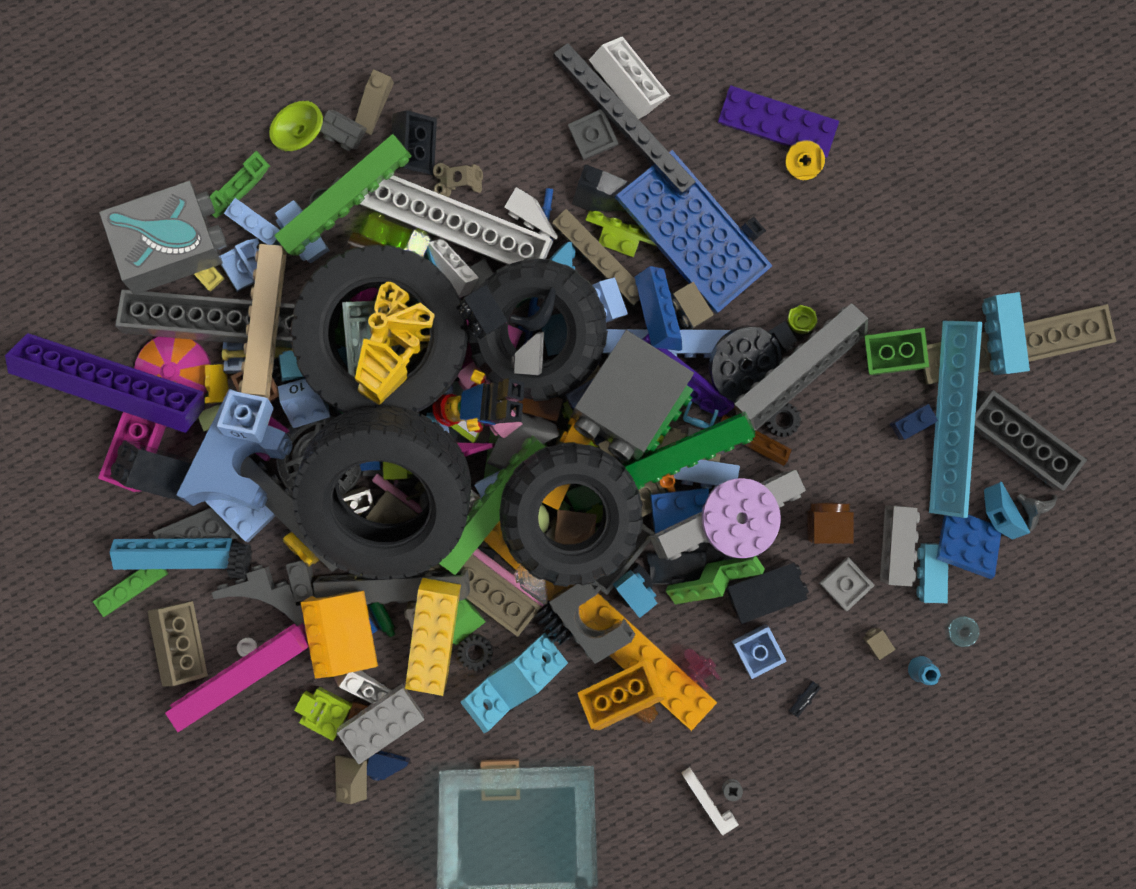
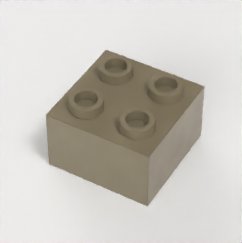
[671,282,713,330]

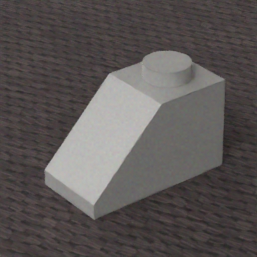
[511,332,544,375]

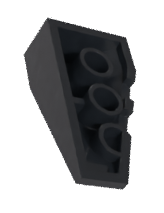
[572,164,631,212]

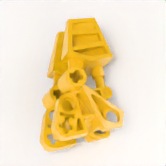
[355,282,435,405]

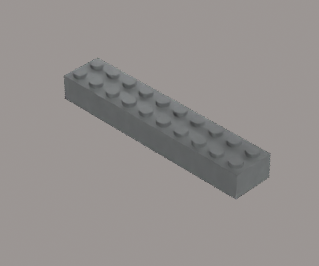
[115,290,295,348]

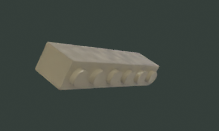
[552,209,640,307]

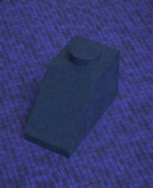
[367,750,410,781]

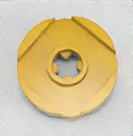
[786,140,825,180]

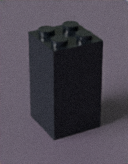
[110,440,193,502]
[726,560,809,624]

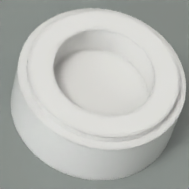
[237,638,257,657]

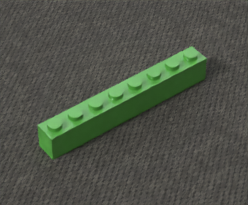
[274,134,411,256]
[439,435,546,575]

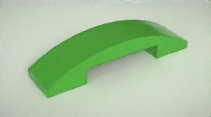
[210,151,270,218]

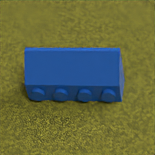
[635,266,682,351]

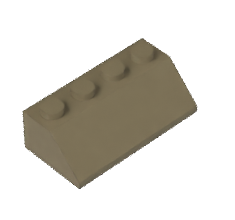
[147,601,208,686]

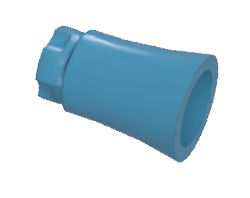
[908,656,941,685]

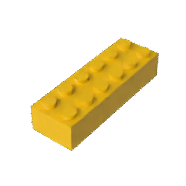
[405,578,461,696]

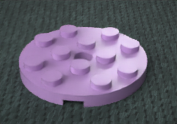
[702,478,780,558]

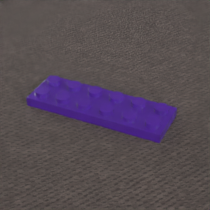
[718,85,839,159]

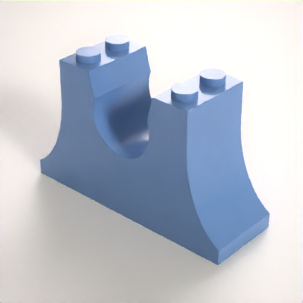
[177,389,293,512]

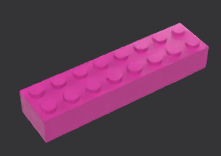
[165,623,309,732]

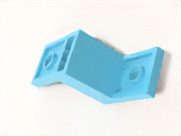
[461,633,568,733]

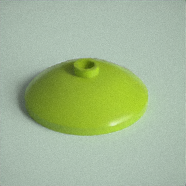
[269,101,323,151]

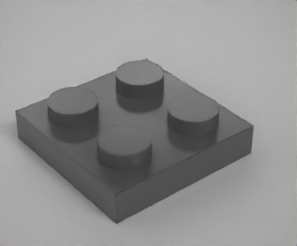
[568,110,618,161]

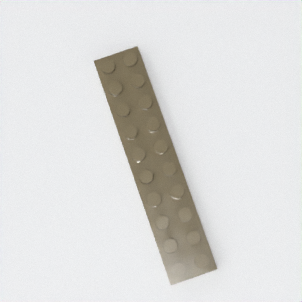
[923,304,1116,385]
[365,490,541,637]

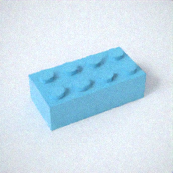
[982,292,1030,376]

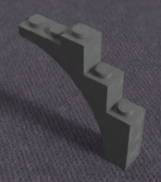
[212,565,305,626]

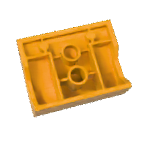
[301,590,378,678]

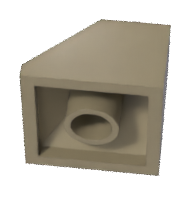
[335,756,367,804]

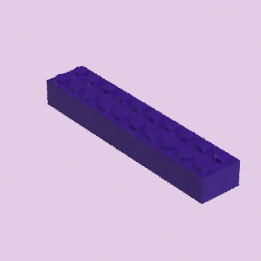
[5,333,205,433]

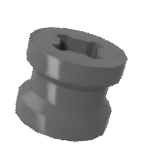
[722,779,743,801]

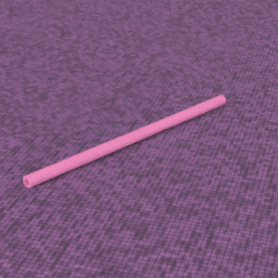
[372,474,547,608]

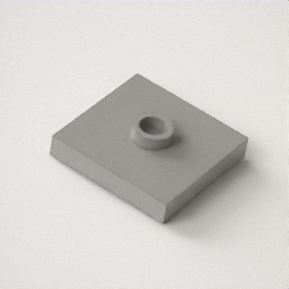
[820,557,875,612]

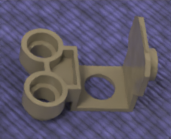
[433,163,483,197]

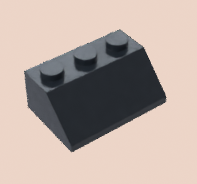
[391,110,437,176]

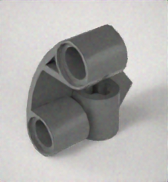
[487,410,560,470]

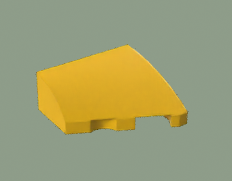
[205,364,229,404]
[283,532,320,567]

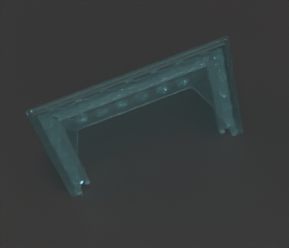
[437,766,598,889]

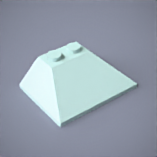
[342,301,381,377]

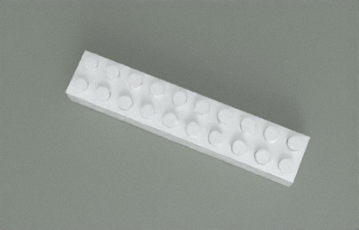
[360,175,553,265]

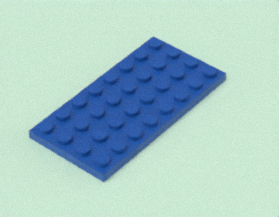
[615,150,772,314]

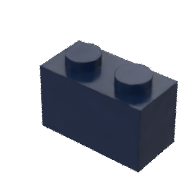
[890,404,938,440]

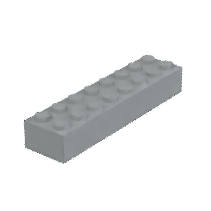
[649,470,806,560]

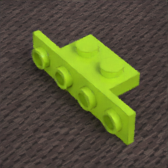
[586,211,656,257]

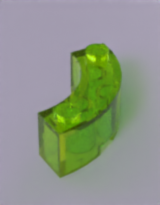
[359,211,431,257]

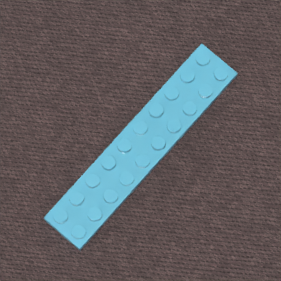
[929,321,982,518]

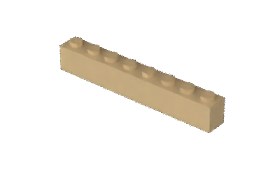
[239,244,287,400]

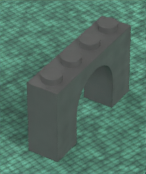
[549,580,635,664]

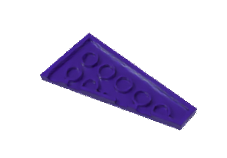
[642,334,735,417]

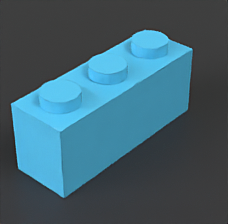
[917,543,948,603]

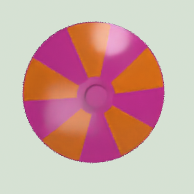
[134,337,211,395]

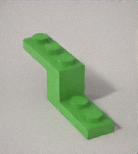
[666,556,764,604]

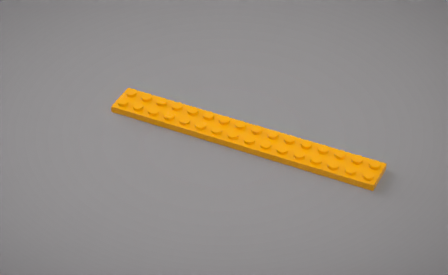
[484,521,717,731]

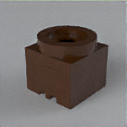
[808,503,854,544]

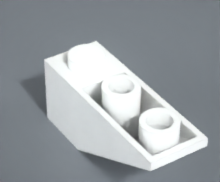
[505,187,557,239]
[428,238,479,298]
[334,670,391,704]

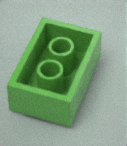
[865,328,929,375]

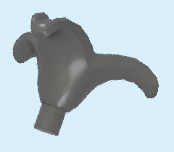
[1016,494,1058,532]

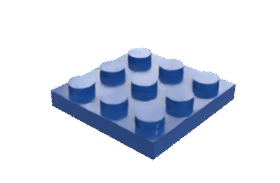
[936,515,1001,579]

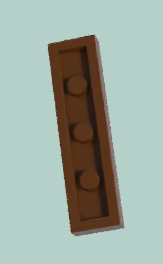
[720,414,792,466]

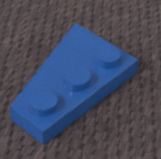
[650,488,709,533]

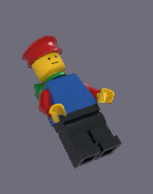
[432,369,525,433]

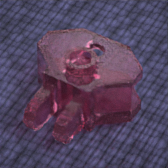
[684,648,722,691]

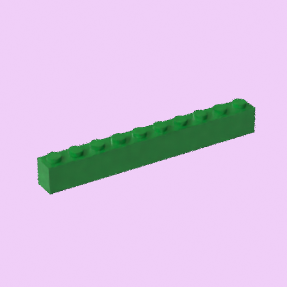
[566,411,755,512]

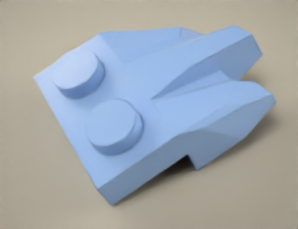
[221,238,259,292]

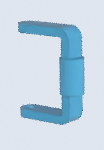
[683,401,718,428]

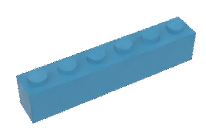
[110,538,232,570]

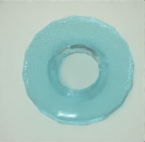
[949,617,979,647]

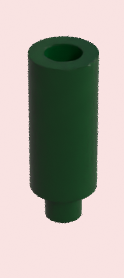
[369,602,395,638]

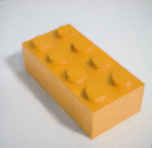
[578,660,667,730]

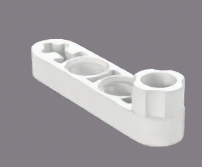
[681,767,739,835]

